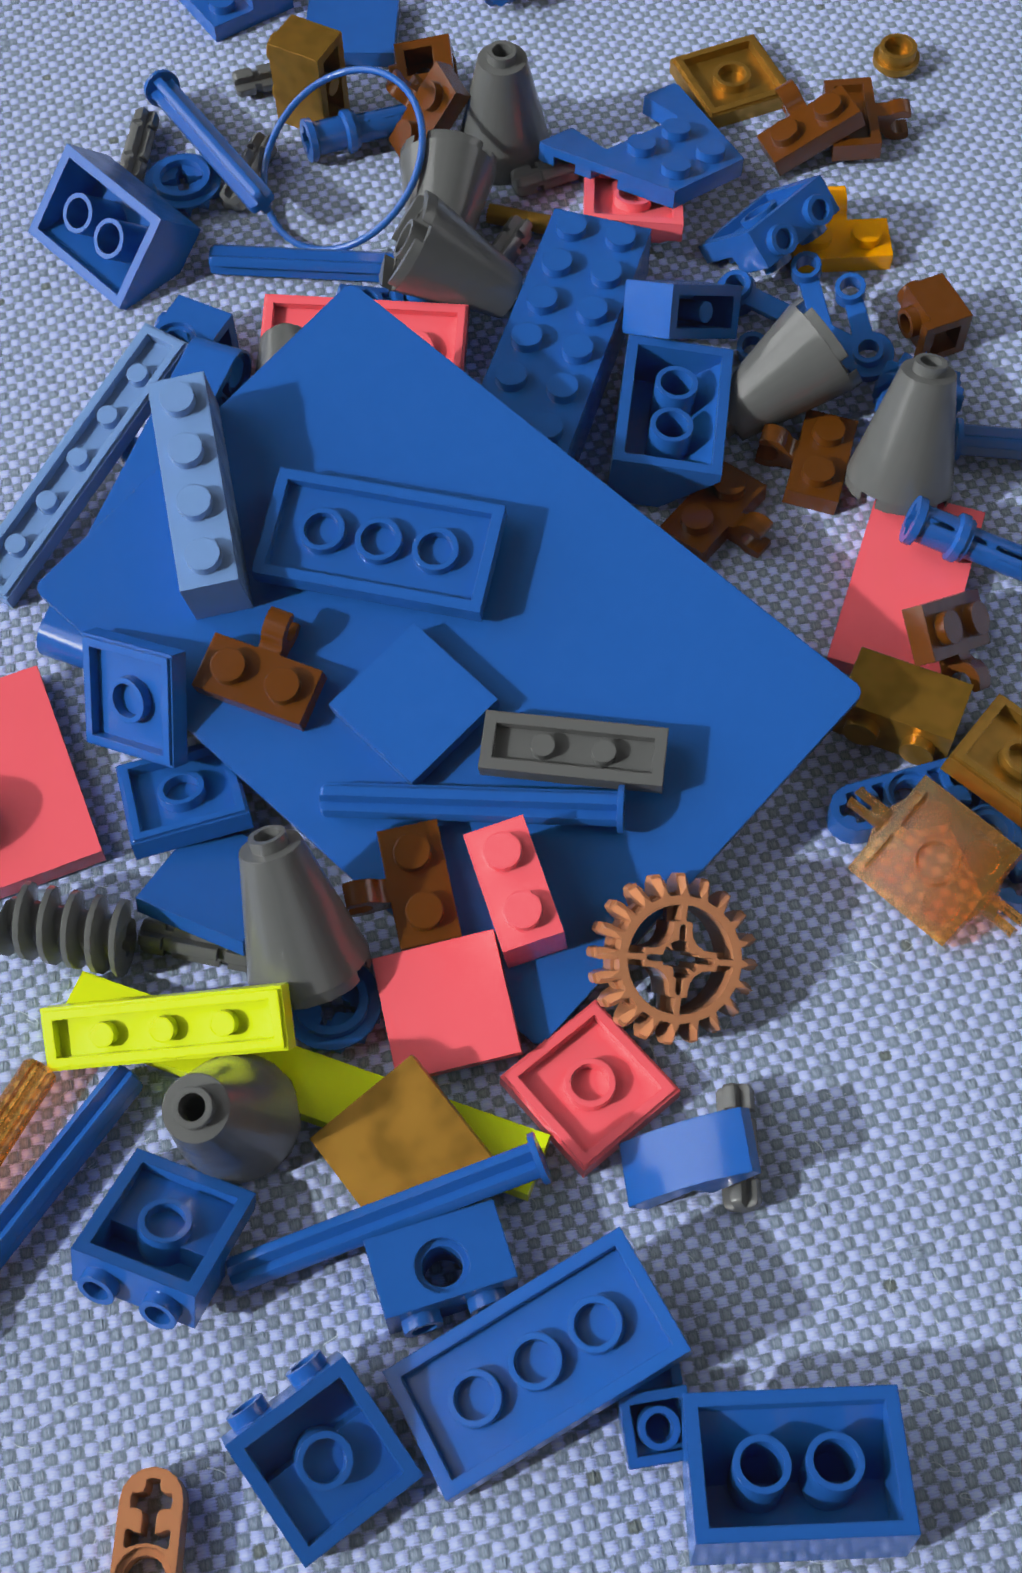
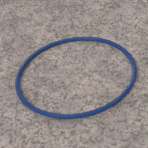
[261,66,426,250]

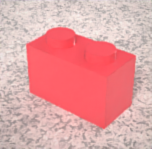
[463,814,567,969]

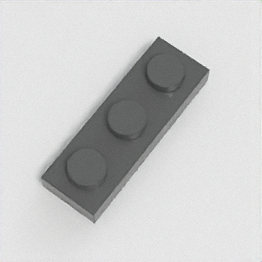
[478,710,669,794]

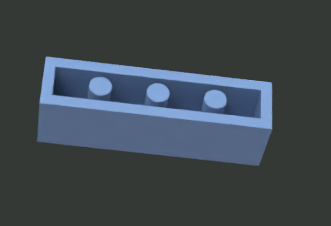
[147,371,253,619]

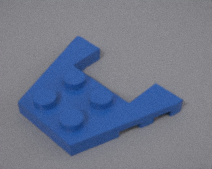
[539,83,744,209]

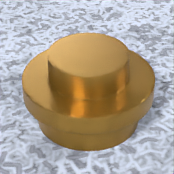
[872,33,920,78]

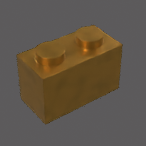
[266,14,350,129]
[832,647,974,765]

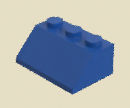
[28,143,201,310]
[607,334,734,507]
[681,1384,921,1566]

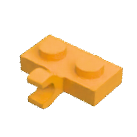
[790,186,893,273]

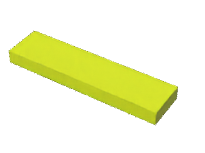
[40,982,296,1072]

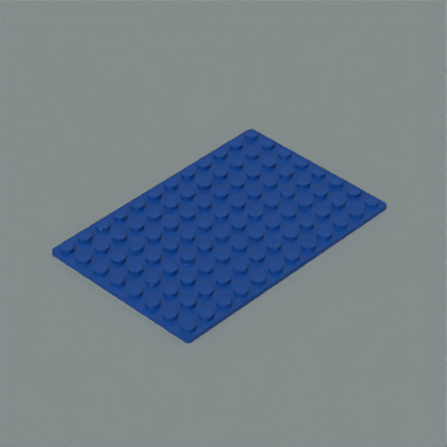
[37,285,861,1045]

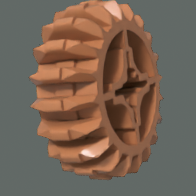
[586,872,758,1045]

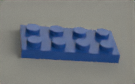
[251,467,508,622]
[382,1226,694,1503]

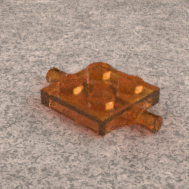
[847,775,1022,948]

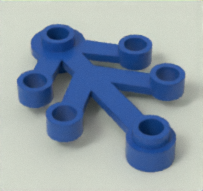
[718,251,895,382]

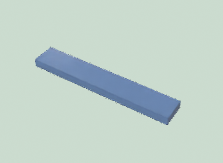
[0,323,188,608]

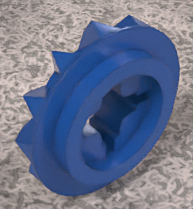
[144,153,222,216]
[291,966,382,1055]

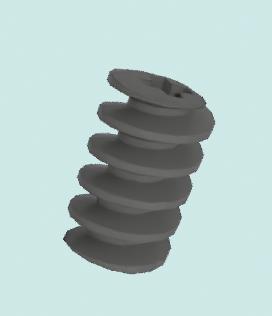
[0,881,137,978]

